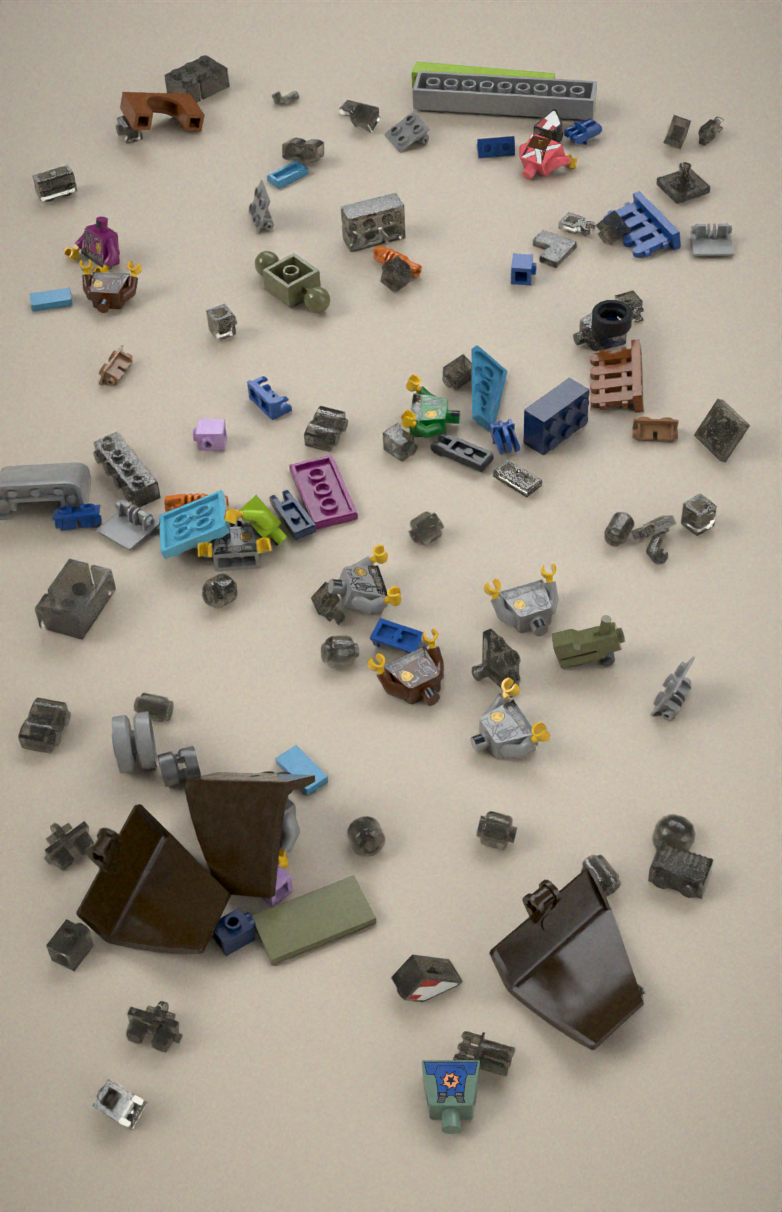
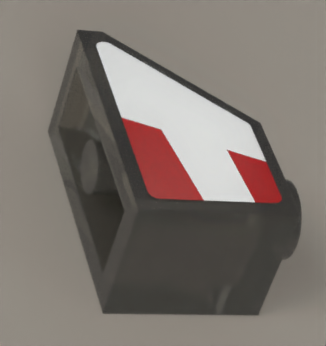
[533,109,563,143]
[391,954,463,1002]

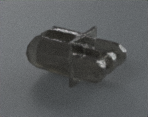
[453,1031,516,1077]

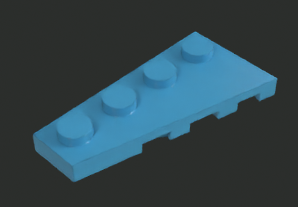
[471,345,507,431]

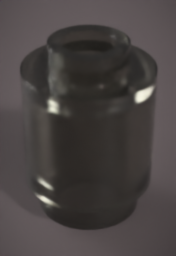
[604,512,635,547]
[134,693,174,722]
[581,855,621,897]

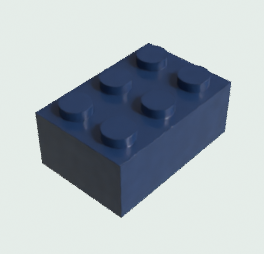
[523,377,589,455]

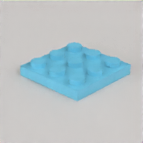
[159,490,230,559]

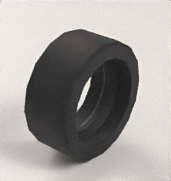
[591,300,632,337]

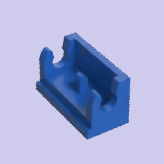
[247,376,292,420]
[370,618,428,653]

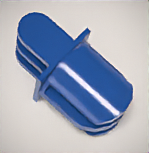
[564,118,602,145]
[489,419,520,455]

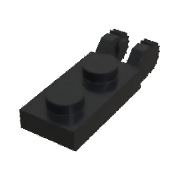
[430,433,494,472]

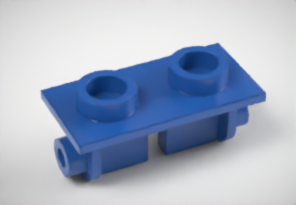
[477,136,515,158]
[53,503,102,531]

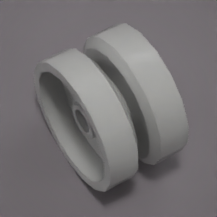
[112,711,157,773]

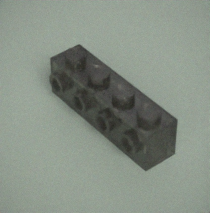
[93,432,161,508]

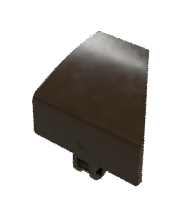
[184,771,315,898]
[76,804,231,954]
[489,867,644,1050]

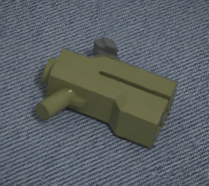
[552,615,625,669]

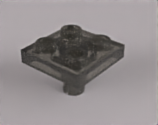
[656,162,710,204]
[694,399,750,462]
[471,628,521,698]

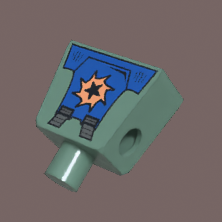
[422,1060,480,1134]

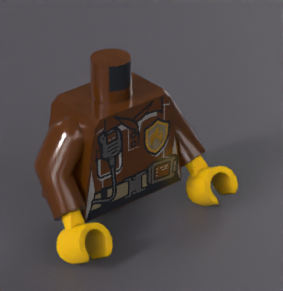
[79,259,142,313]
[367,628,444,706]

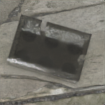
[164,55,230,103]
[341,193,406,252]
[34,558,116,640]

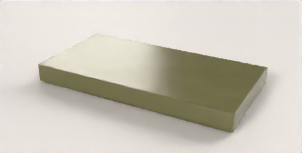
[251,875,376,965]

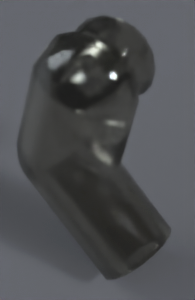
[646,535,669,564]

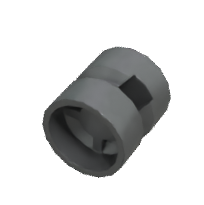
[157,746,201,788]

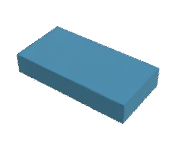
[267,161,308,189]
[30,287,72,311]
[275,745,328,796]

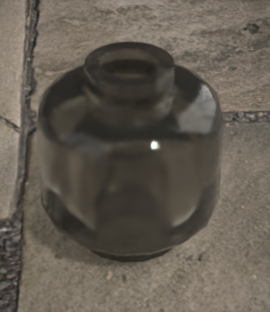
[408,511,444,546]
[202,574,238,609]
[321,635,359,668]
[476,811,518,850]
[347,816,385,857]

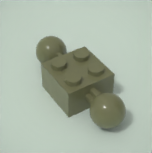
[255,251,330,313]

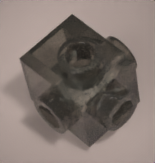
[380,256,411,293]

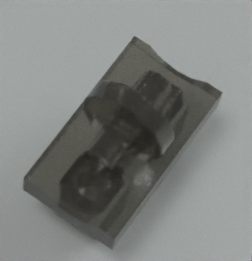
[44,821,94,871]
[126,1001,183,1053]

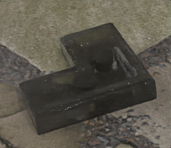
[533,230,577,268]

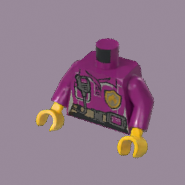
[64,216,120,273]

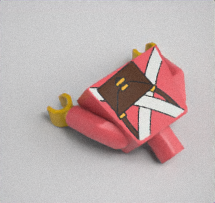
[519,133,578,180]

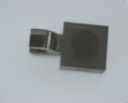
[615,290,644,323]
[311,582,345,625]

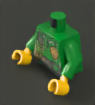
[401,374,460,438]

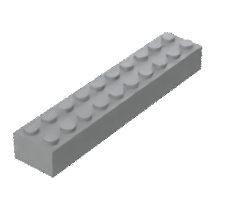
[413,71,597,121]

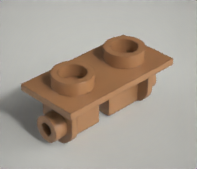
[99,345,133,386]
[632,417,679,441]

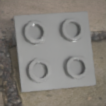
[385,111,429,152]
[248,180,274,234]
[690,223,734,257]
[96,499,159,551]
[651,656,695,720]

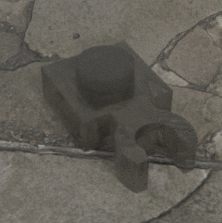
[698,116,724,146]
[558,212,596,237]
[631,515,676,540]

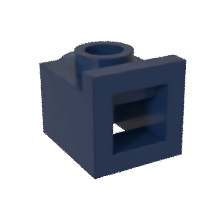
[212,908,256,956]

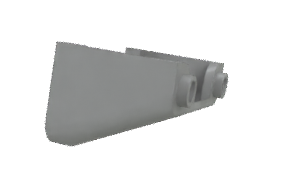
[0,462,91,520]

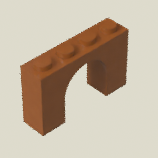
[120,92,205,131]

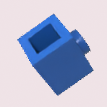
[511,253,537,285]

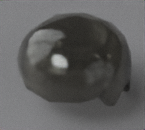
[652,814,696,857]

